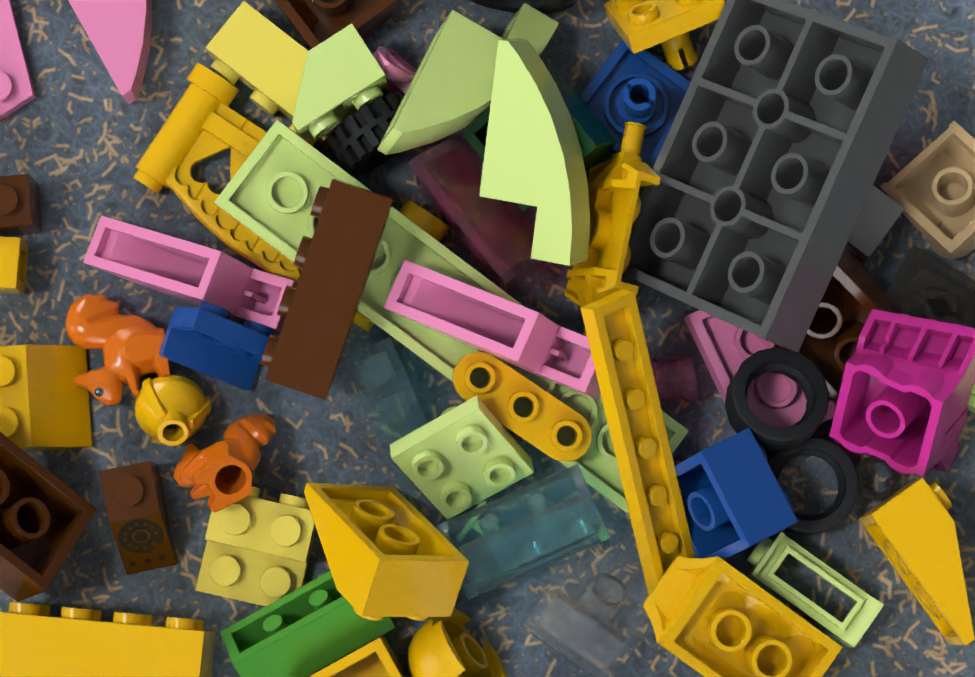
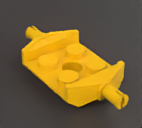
[564,122,661,337]

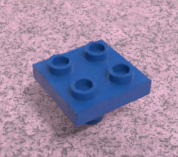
[580,39,690,169]

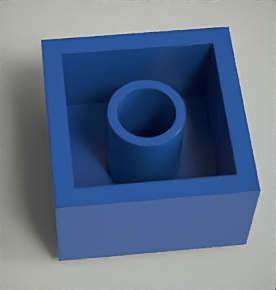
[675,428,798,559]

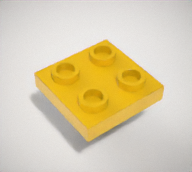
[603,0,725,71]

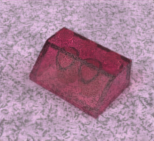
[408,134,549,294]

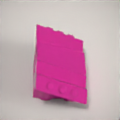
[829,309,975,477]

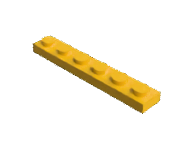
[581,289,696,595]

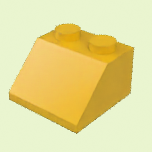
[0,344,93,453]

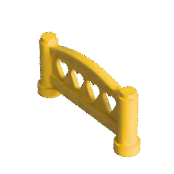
[133,62,450,332]

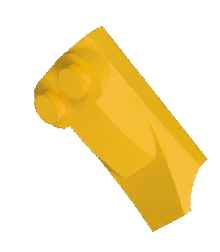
[643,556,843,677]

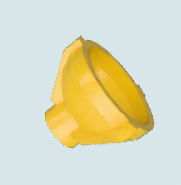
[135,375,211,446]

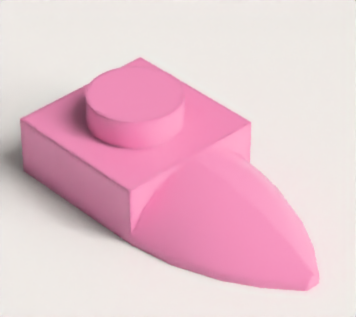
[373,46,417,94]

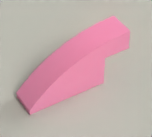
[68,0,153,105]
[83,215,297,334]
[384,260,601,400]

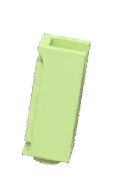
[747,532,884,648]

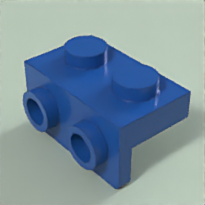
[159,302,274,390]

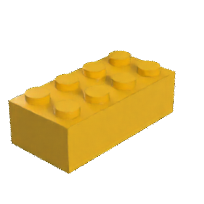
[0,602,216,677]

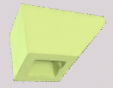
[292,24,388,139]

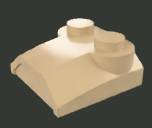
[879,120,975,261]

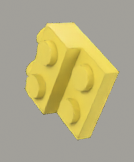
[195,486,316,607]

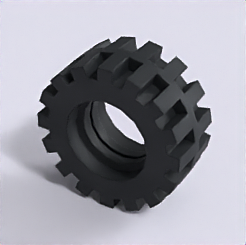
[327,92,405,177]

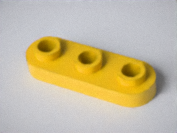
[452,352,592,462]

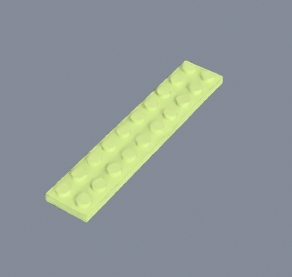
[214,120,689,513]

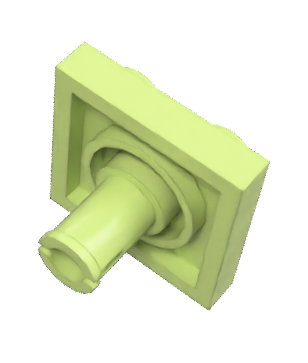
[389,396,534,520]

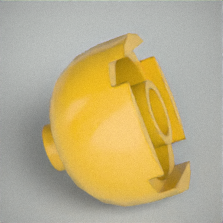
[408,608,507,677]

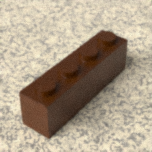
[260,179,394,400]

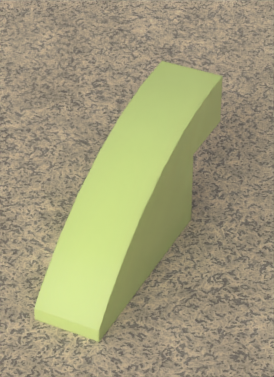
[377,3,559,155]
[479,38,590,266]

